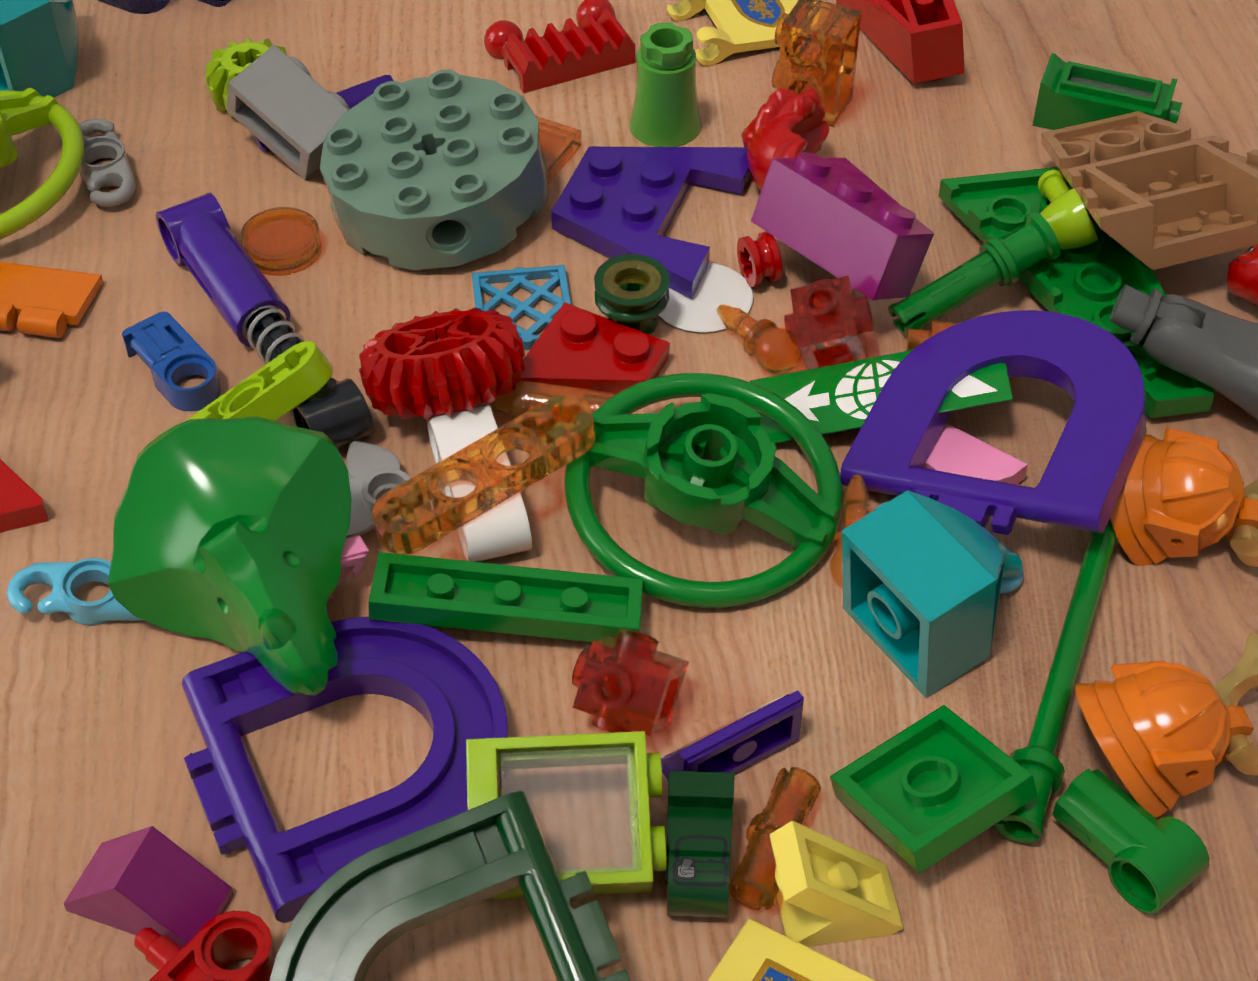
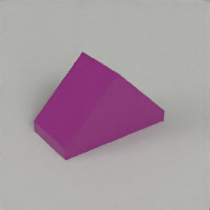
[63,826,234,948]

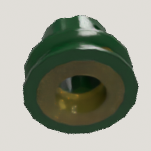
[594,254,670,334]

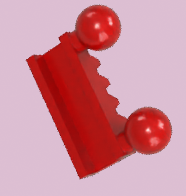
[484,0,635,94]

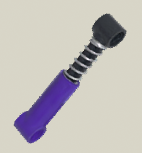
[156,193,374,449]

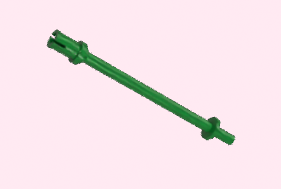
[995,428,1147,844]

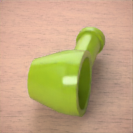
[1038,170,1098,250]

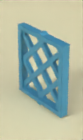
[472,265,571,350]

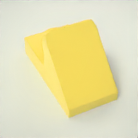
[769,820,903,947]

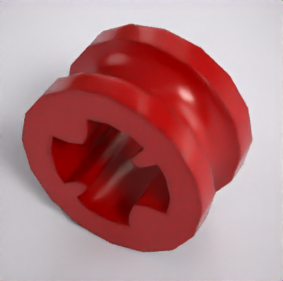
[737,232,783,287]

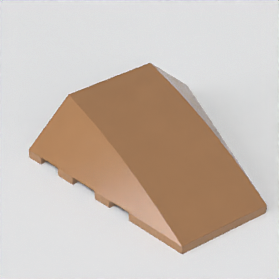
[1041,111,1258,270]

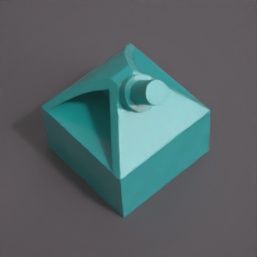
[0,0,78,97]
[842,490,1022,698]

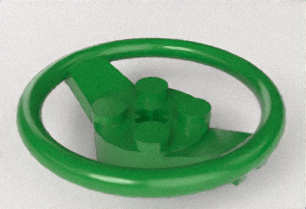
[564,373,843,608]

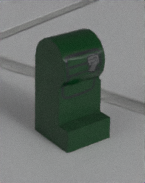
[665,771,735,918]

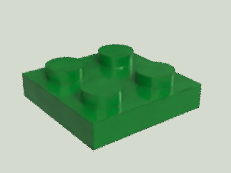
[830,705,1037,874]

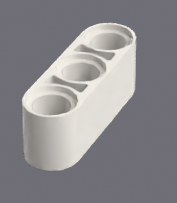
[427,404,532,562]

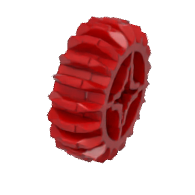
[359,307,525,420]

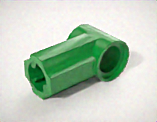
[1052,768,1210,914]

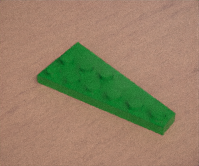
[938,167,1215,418]

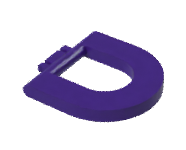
[840,310,1147,535]
[182,617,508,922]

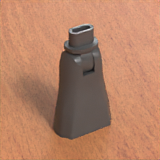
[1109,284,1258,421]

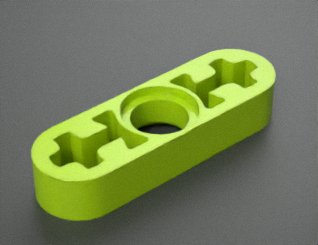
[184,341,333,422]

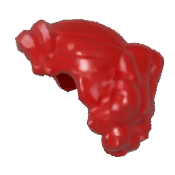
[741,88,829,191]

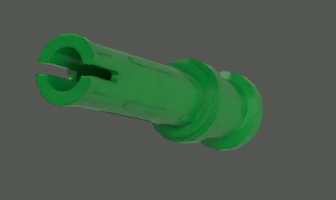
[888,212,1061,338]

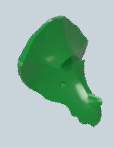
[108,417,352,695]

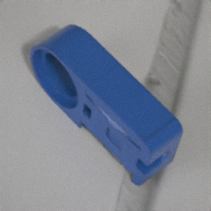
[122,312,221,411]

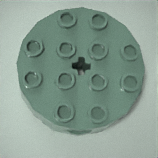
[320,70,548,270]

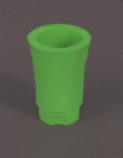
[629,23,702,147]

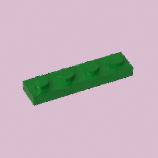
[368,552,643,647]

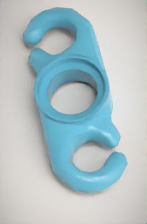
[6,558,145,625]

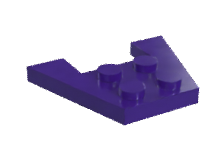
[551,146,752,299]

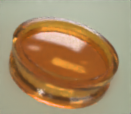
[240,207,322,276]

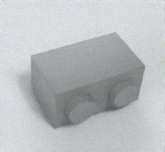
[227,45,350,180]

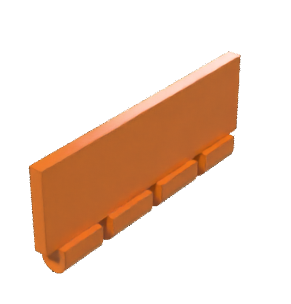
[0,262,103,338]

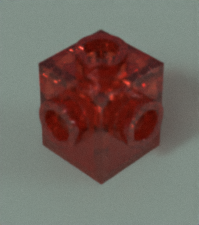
[784,276,874,370]
[572,629,689,736]

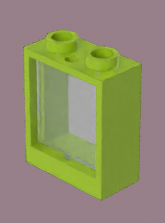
[466,731,666,900]

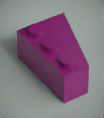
[751,152,934,300]

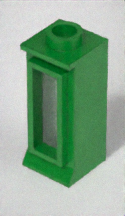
[1032,53,1182,130]

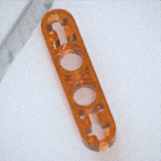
[372,395,595,554]

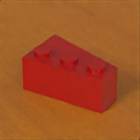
[836,0,965,84]

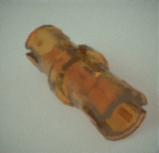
[729,767,821,910]

